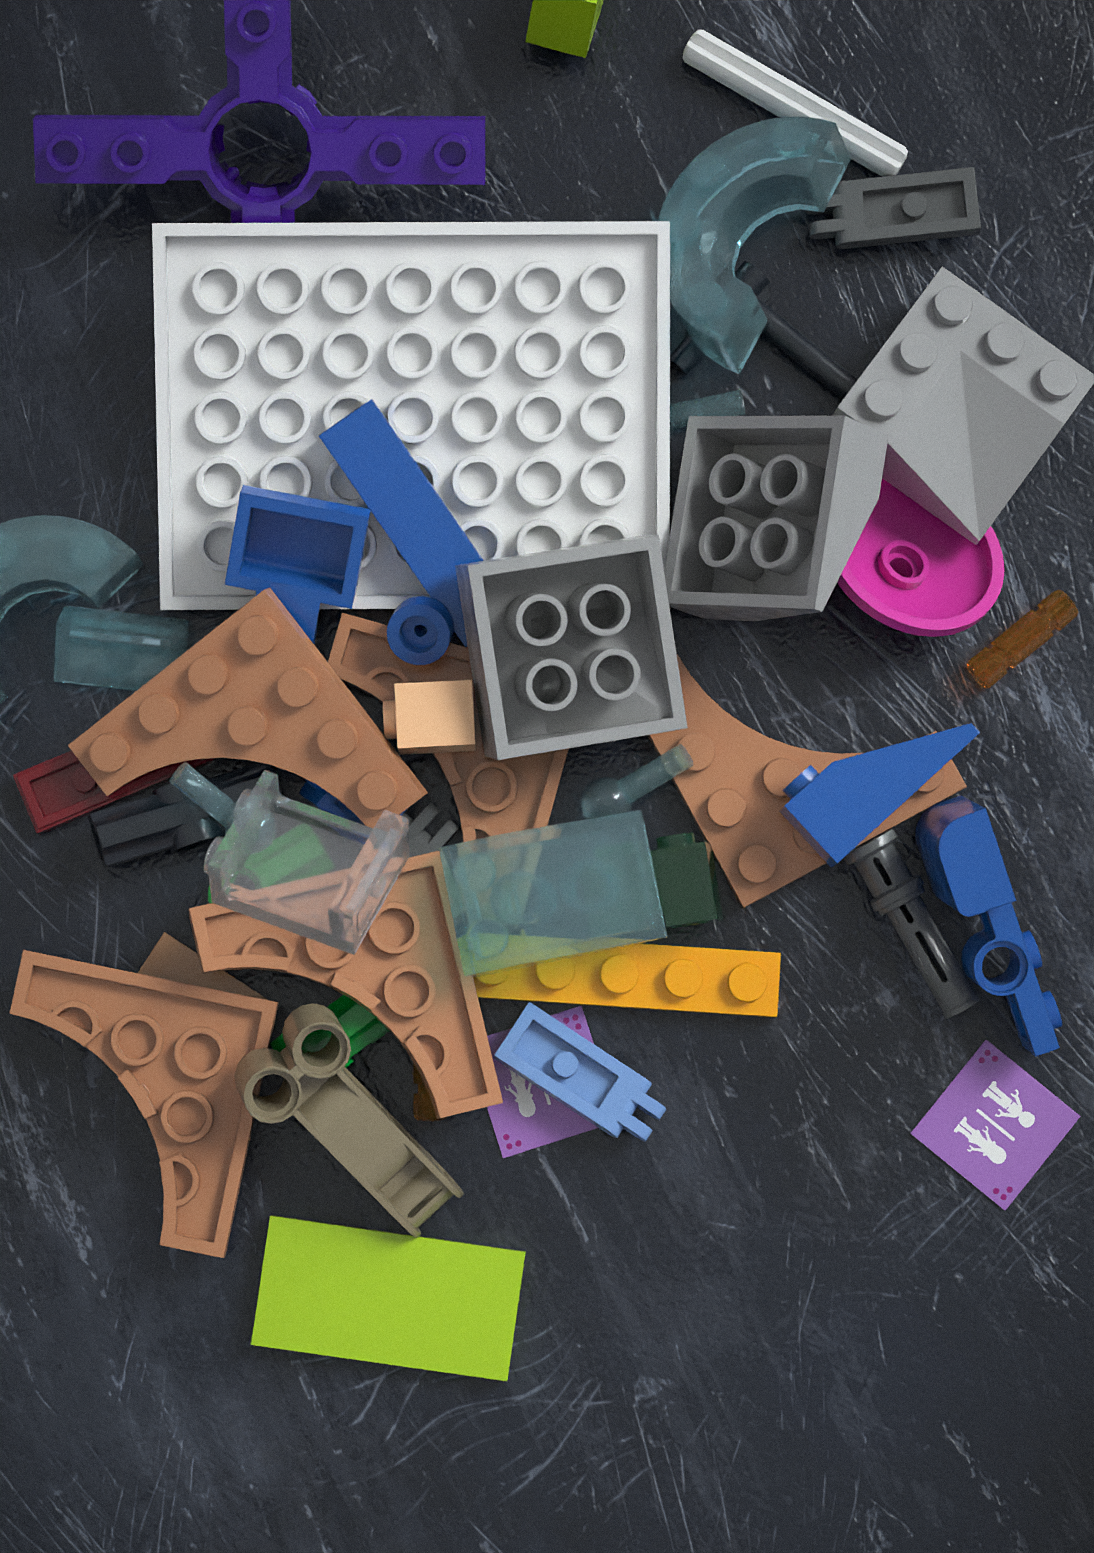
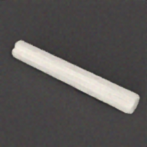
[683,30,908,177]

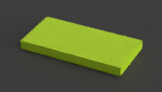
[251,1215,526,1381]

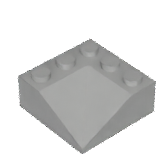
[832,266,1094,545]
[664,415,889,621]
[455,535,688,760]

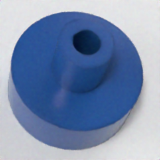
[386,596,454,665]

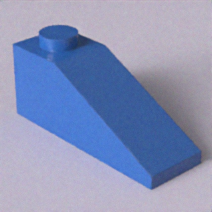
[779,723,980,868]

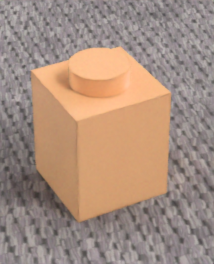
[383,680,476,755]

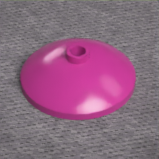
[837,478,1004,637]

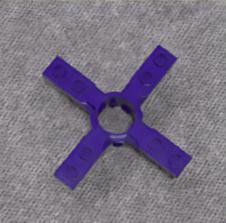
[33,0,485,223]

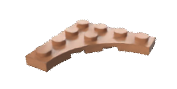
[68,588,428,835]
[328,613,569,928]
[647,654,967,909]
[188,850,503,1119]
[9,950,279,1258]

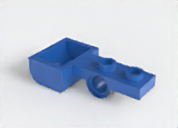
[225,485,371,644]
[915,795,1062,1056]

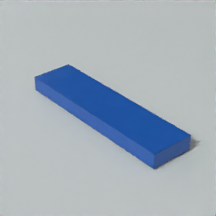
[319,398,484,647]

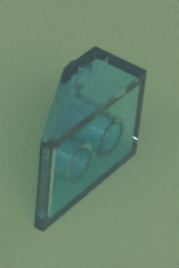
[439,810,667,977]

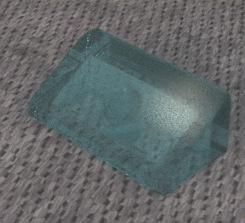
[54,606,189,691]

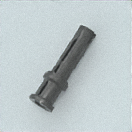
[844,828,980,1019]

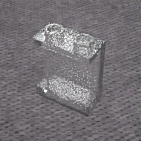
[204,770,410,955]

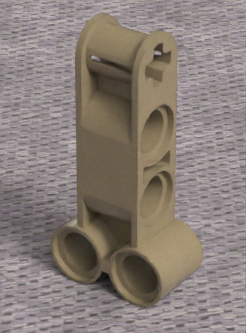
[234,1003,464,1238]

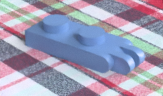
[493,1002,666,1142]

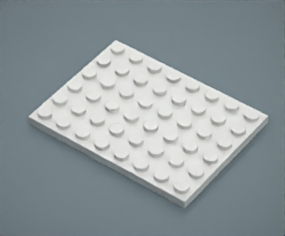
[152,221,670,610]

